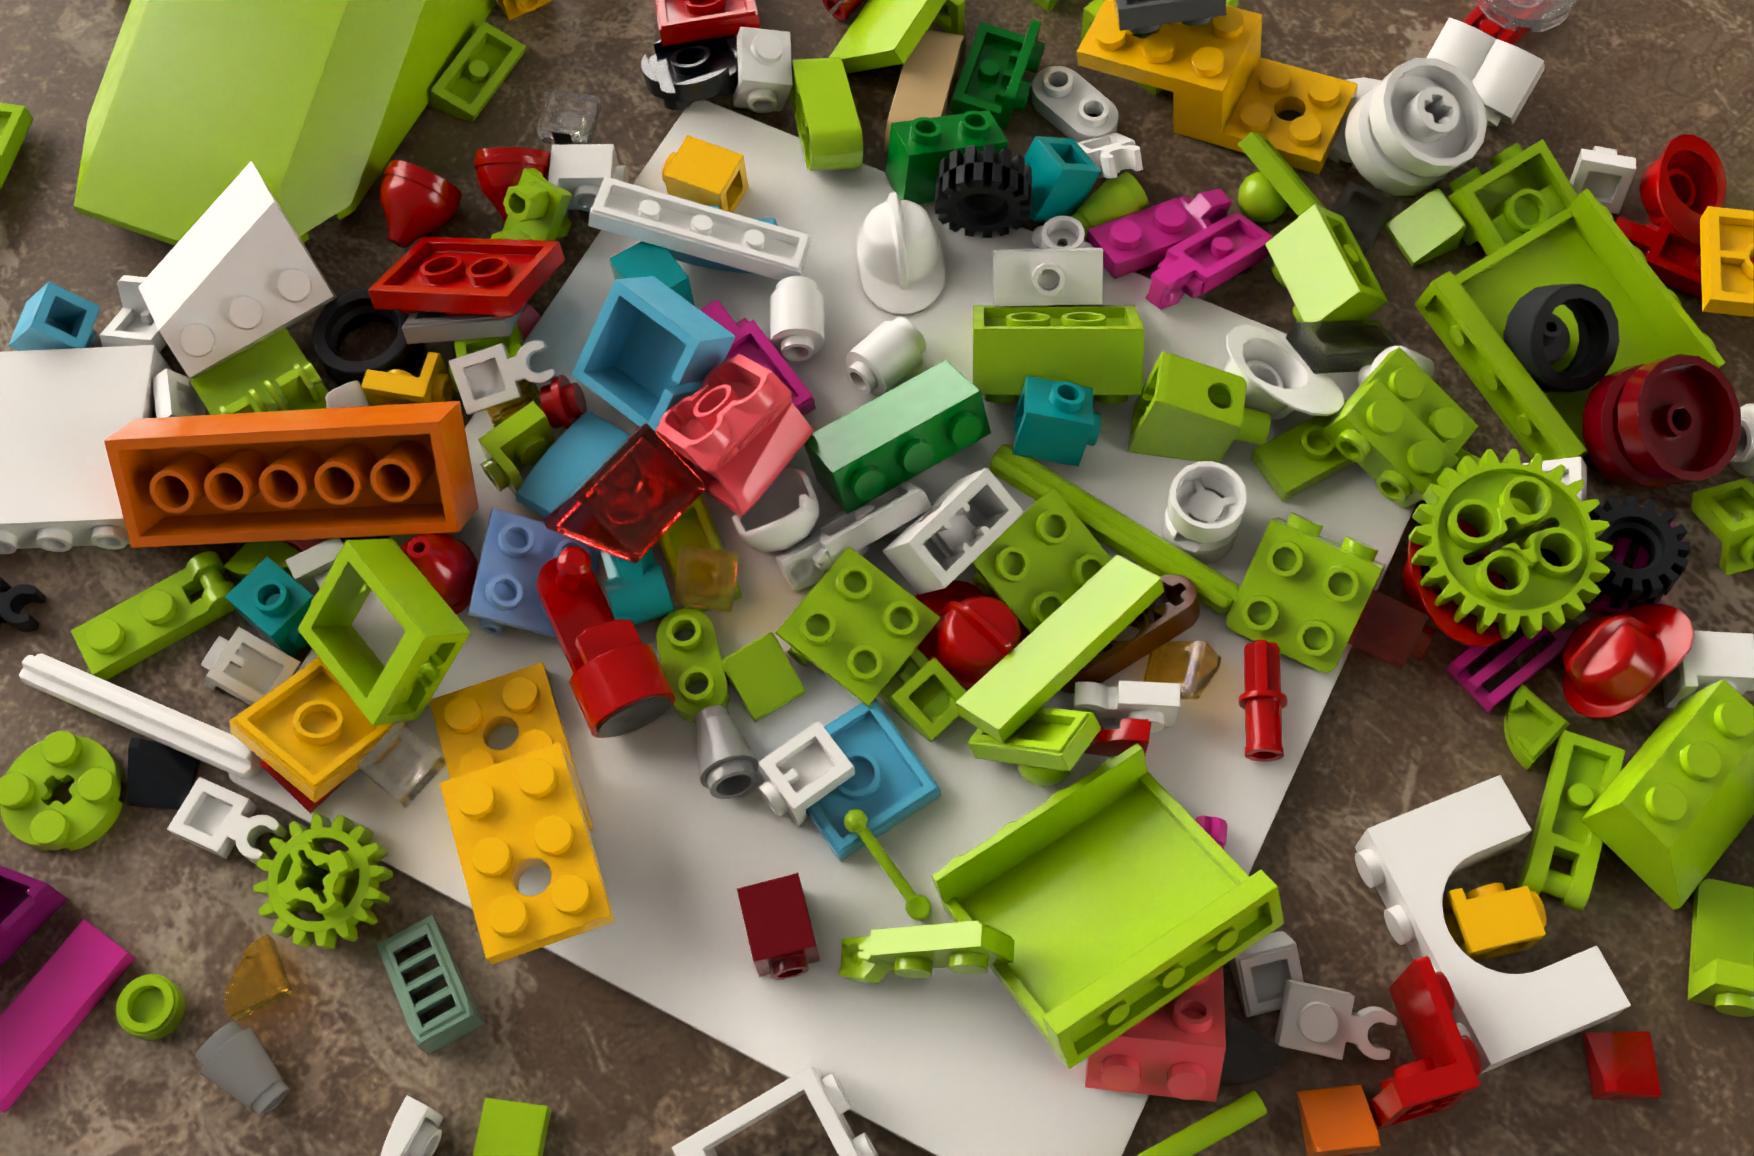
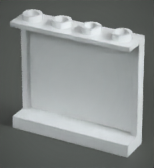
[0,345,173,554]

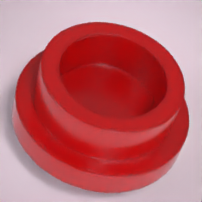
[540,375,587,429]

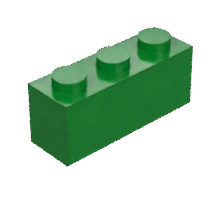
[804,360,991,514]

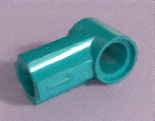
[593,510,675,626]

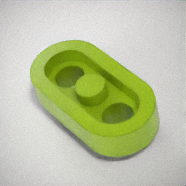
[656,608,730,723]

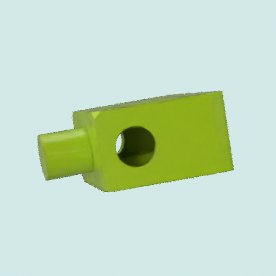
[1127,351,1271,463]

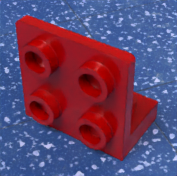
[1368,956,1481,1130]

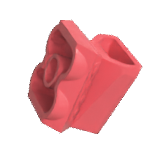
[655,354,814,517]

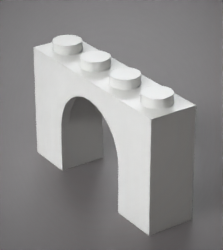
[1355,775,1631,1074]

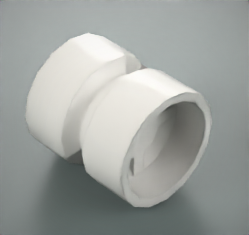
[1162,461,1247,564]

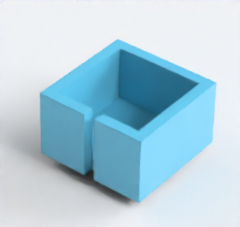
[571,276,736,437]

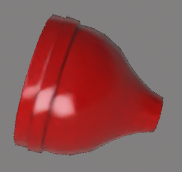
[474,147,551,225]
[380,160,462,249]
[400,533,479,615]

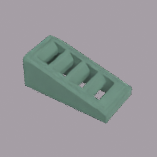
[377,915,485,1055]

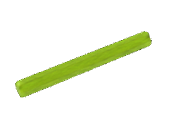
[989,444,1240,614]

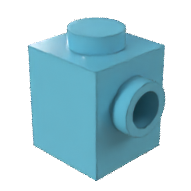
[8,282,101,351]

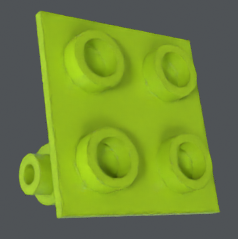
[190,327,328,415]
[971,487,1112,634]
[775,546,941,707]

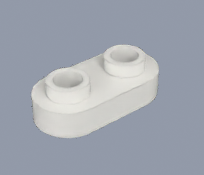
[1032,66,1119,142]

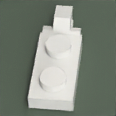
[775,481,932,591]

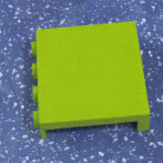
[1414,188,1726,461]
[931,743,1284,1070]

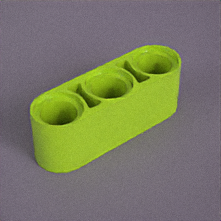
[789,57,863,171]

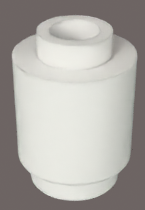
[770,276,825,361]
[846,317,926,396]

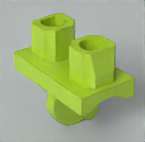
[491,168,572,241]

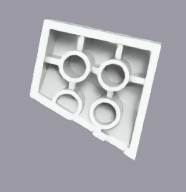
[138,161,337,379]

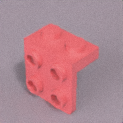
[1085,966,1226,1102]

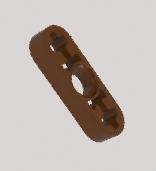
[1060,574,1200,694]

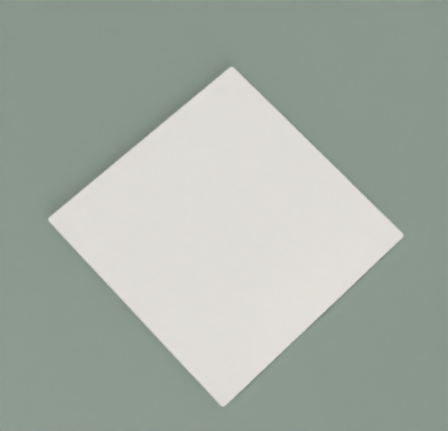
[229,99,1416,1156]

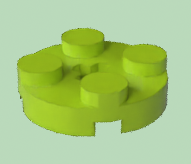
[0,730,125,853]

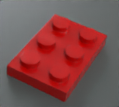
[368,237,565,319]

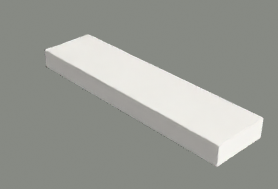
[588,176,812,281]

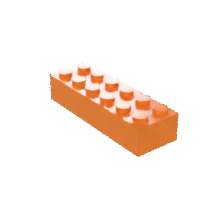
[104,401,479,548]

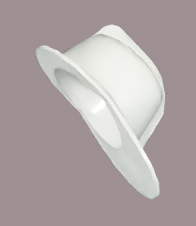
[856,192,945,315]
[1224,324,1344,419]

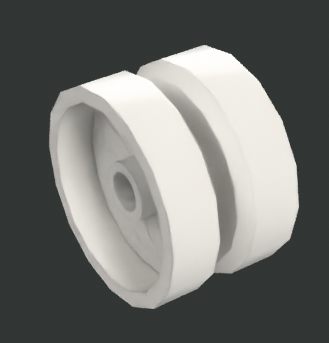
[1344,58,1487,196]

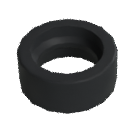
[1503,284,1619,393]
[312,288,423,386]

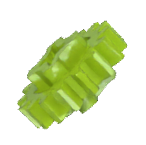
[253,813,393,950]

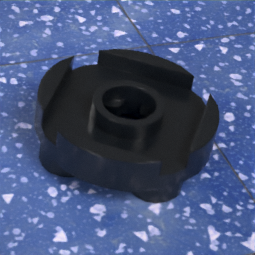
[641,35,738,110]

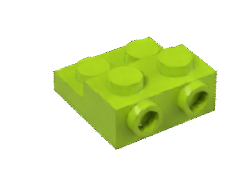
[1447,139,1578,256]
[1323,347,1479,508]

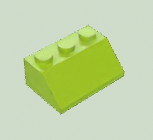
[973,305,1145,403]
[1581,679,1754,910]

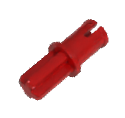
[1238,640,1288,762]

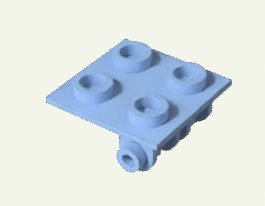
[467,508,600,639]

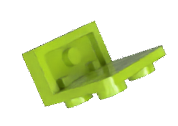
[1226,512,1386,673]
[1687,879,1754,1017]

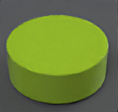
[116,974,186,1041]

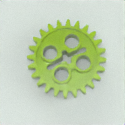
[1409,448,1613,639]

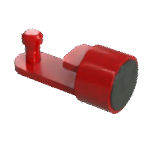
[536,546,675,738]

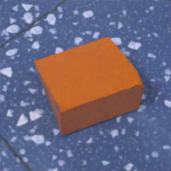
[1296,1085,1381,1156]

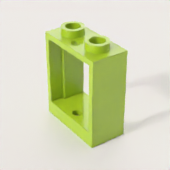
[297,539,471,726]

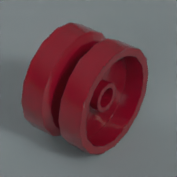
[1582,354,1741,491]

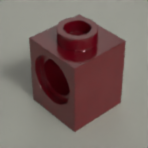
[737,873,820,980]

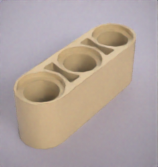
[884,30,966,153]

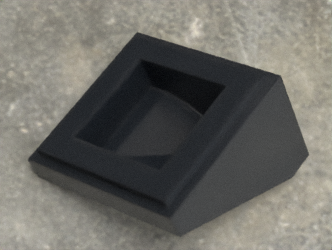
[127,737,201,810]

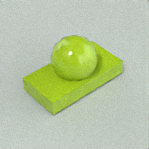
[1237,132,1326,223]
[968,707,1101,787]

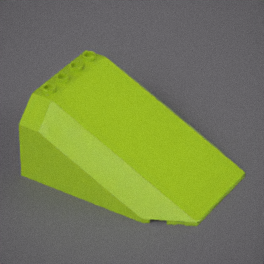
[74,0,497,245]

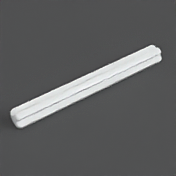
[19,653,263,779]

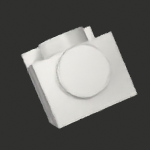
[548,144,629,217]
[1662,631,1754,708]

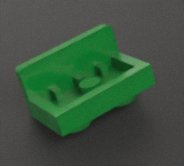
[949,19,1046,129]

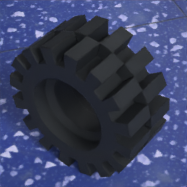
[934,144,1032,238]
[1589,495,1691,610]

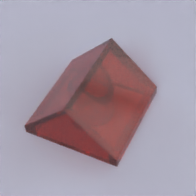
[543,422,705,564]

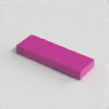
[0,919,136,1113]

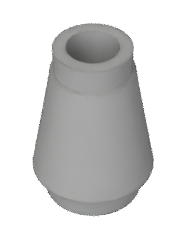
[694,705,759,799]
[195,1021,291,1117]

